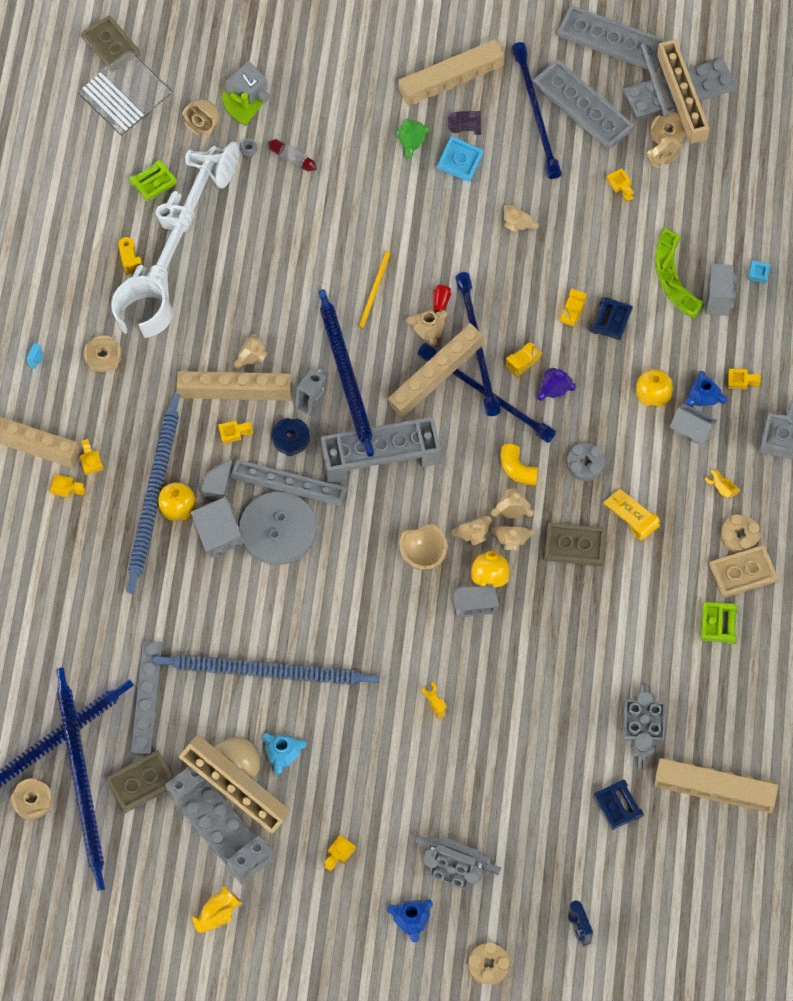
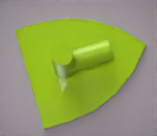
[221,92,263,126]

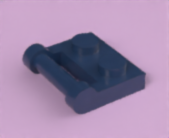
[589,297,633,341]
[594,780,644,830]
[568,900,593,947]

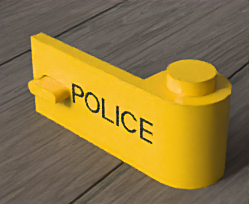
[603,489,660,541]

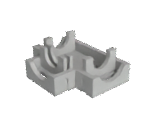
[760,400,793,459]

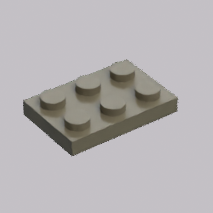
[81,15,141,73]
[544,522,606,566]
[105,750,174,814]

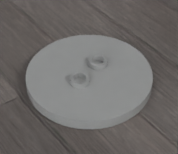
[239,492,316,565]

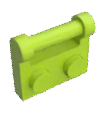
[129,159,177,202]
[701,602,738,644]

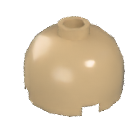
[182,99,219,136]

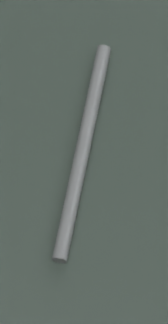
[641,43,669,117]

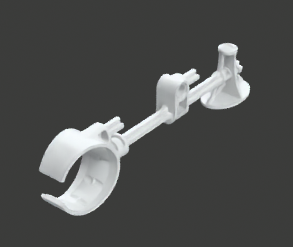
[111,141,239,338]

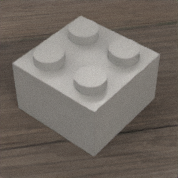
[706,264,737,316]

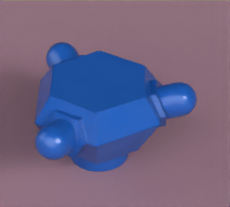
[685,371,727,407]
[387,899,433,942]

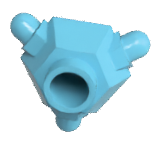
[262,733,307,775]

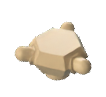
[504,204,539,233]
[406,310,448,347]
[234,334,268,369]
[491,488,534,518]
[451,516,491,546]
[490,526,534,550]

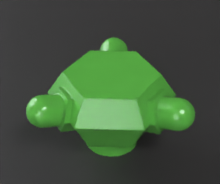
[397,119,430,158]

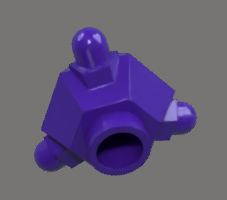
[537,368,576,401]

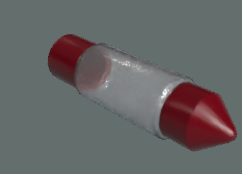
[268,139,317,172]

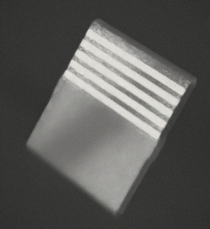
[78,49,173,136]

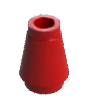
[433,285,452,312]

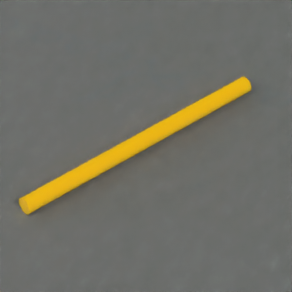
[358,251,391,329]

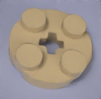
[651,113,687,144]
[646,136,683,168]
[83,335,122,372]
[721,514,760,553]
[11,779,52,819]
[469,942,510,985]

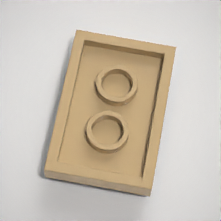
[709,545,778,599]

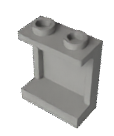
[191,497,246,557]

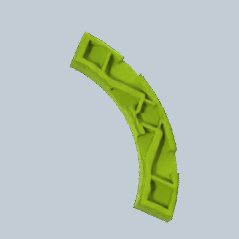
[655,228,704,320]

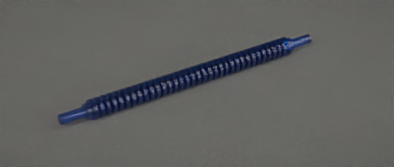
[319,289,374,457]
[56,667,105,891]
[0,679,134,788]

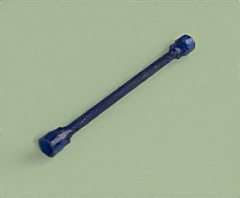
[512,42,562,179]
[455,272,501,416]
[418,343,556,443]

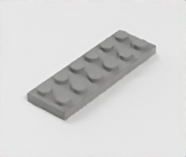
[557,5,668,73]
[623,58,737,121]
[532,59,635,150]

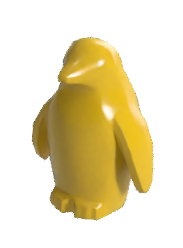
[191,885,243,933]

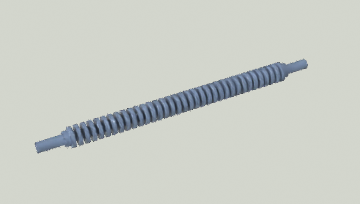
[127,393,180,594]
[153,654,379,685]

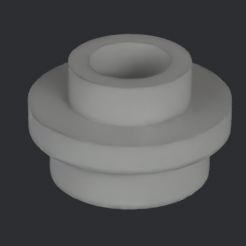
[239,138,258,156]

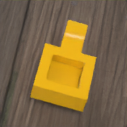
[606,168,634,202]
[728,369,761,389]
[218,420,253,444]
[79,439,103,475]
[705,469,740,498]
[50,474,86,498]
[422,682,447,720]
[324,835,356,872]

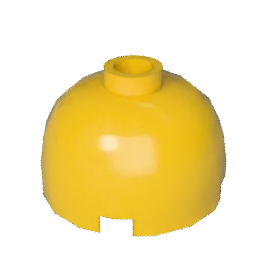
[636,369,673,407]
[158,482,196,521]
[471,551,510,587]

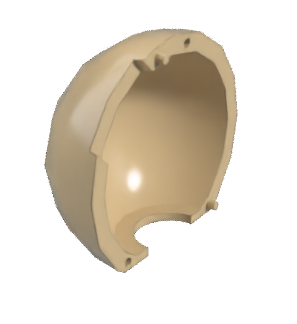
[399,524,448,571]
[215,737,261,779]

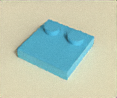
[437,136,484,183]

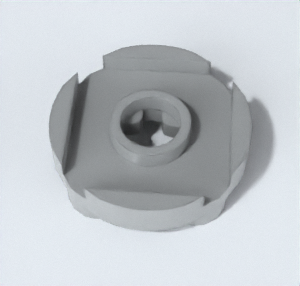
[567,444,605,481]

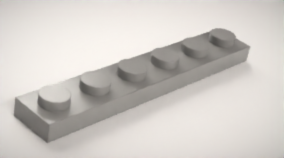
[231,460,347,506]
[131,641,163,756]

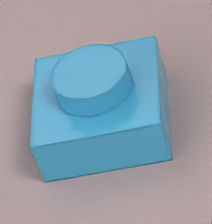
[748,260,771,283]
[26,343,44,369]

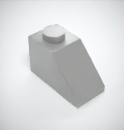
[199,460,233,501]

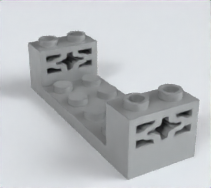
[321,417,441,483]
[165,766,273,885]

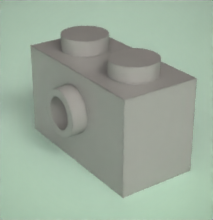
[670,403,717,444]
[453,584,499,618]

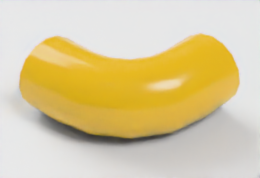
[500,444,538,486]

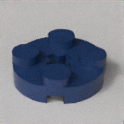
[272,418,310,456]

